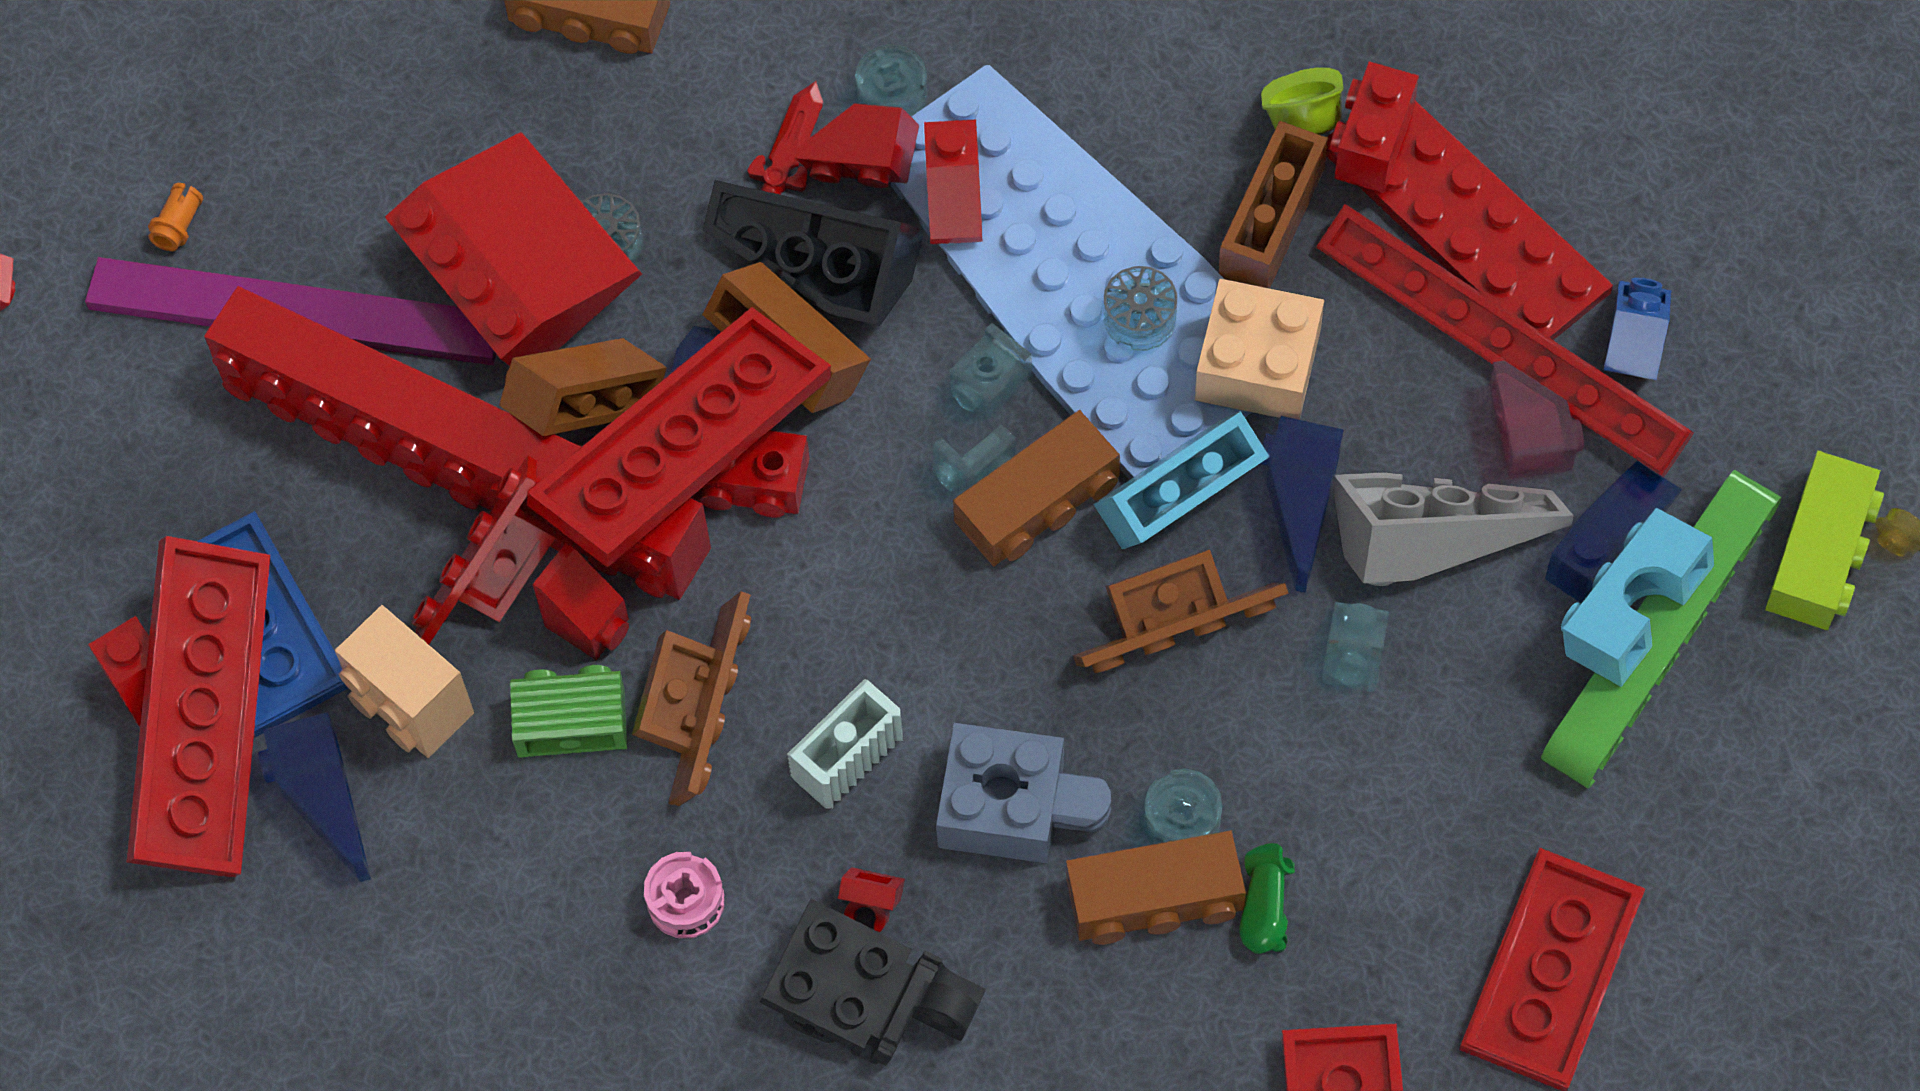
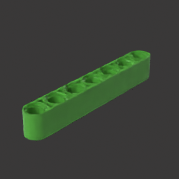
[1541,470,1782,789]

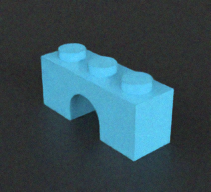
[1561,508,1714,687]

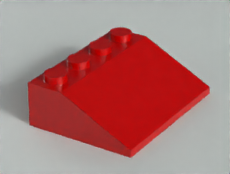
[385,132,642,366]

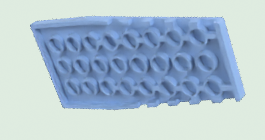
[891,65,1252,480]

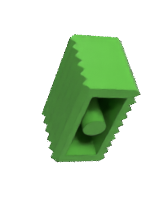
[510,665,627,757]

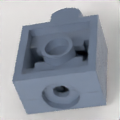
[936,723,1111,864]

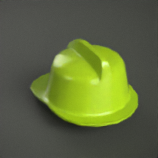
[1261,68,1344,135]

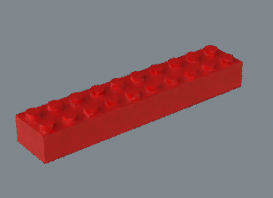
[204,286,711,600]

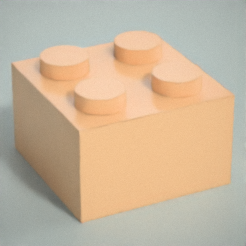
[1195,279,1324,422]
[335,605,474,758]

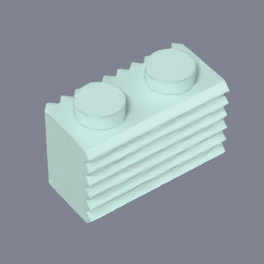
[787,679,903,808]

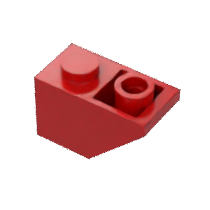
[794,103,919,188]

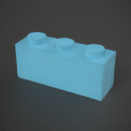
[1093,411,1269,549]

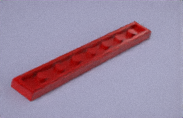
[1316,204,1694,477]

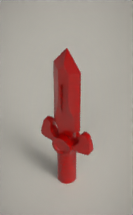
[747,81,823,195]

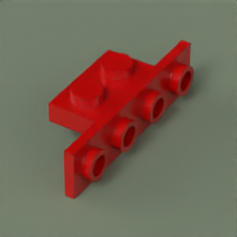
[411,455,556,645]

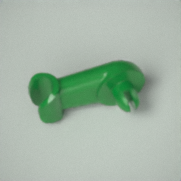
[1239,843,1295,954]

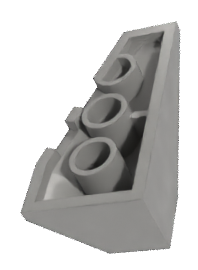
[1332,473,1574,586]

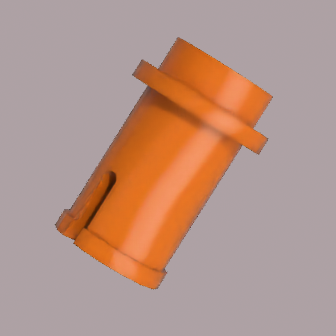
[148,183,203,251]

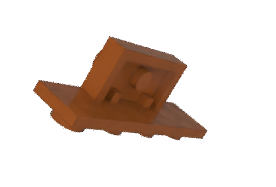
[1072,550,1288,673]
[632,591,751,806]

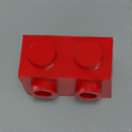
[1329,61,1419,193]
[693,430,810,518]

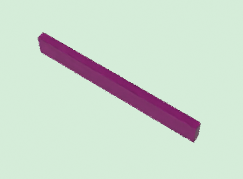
[85,257,496,366]

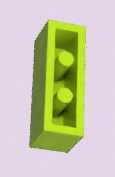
[1765,450,1884,630]

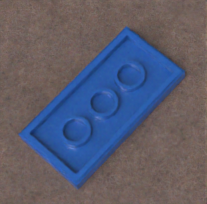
[197,511,348,737]

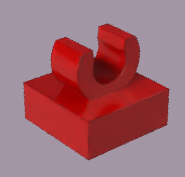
[838,867,905,932]

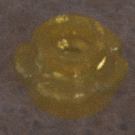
[1875,508,1920,557]

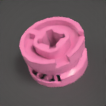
[644,852,725,938]

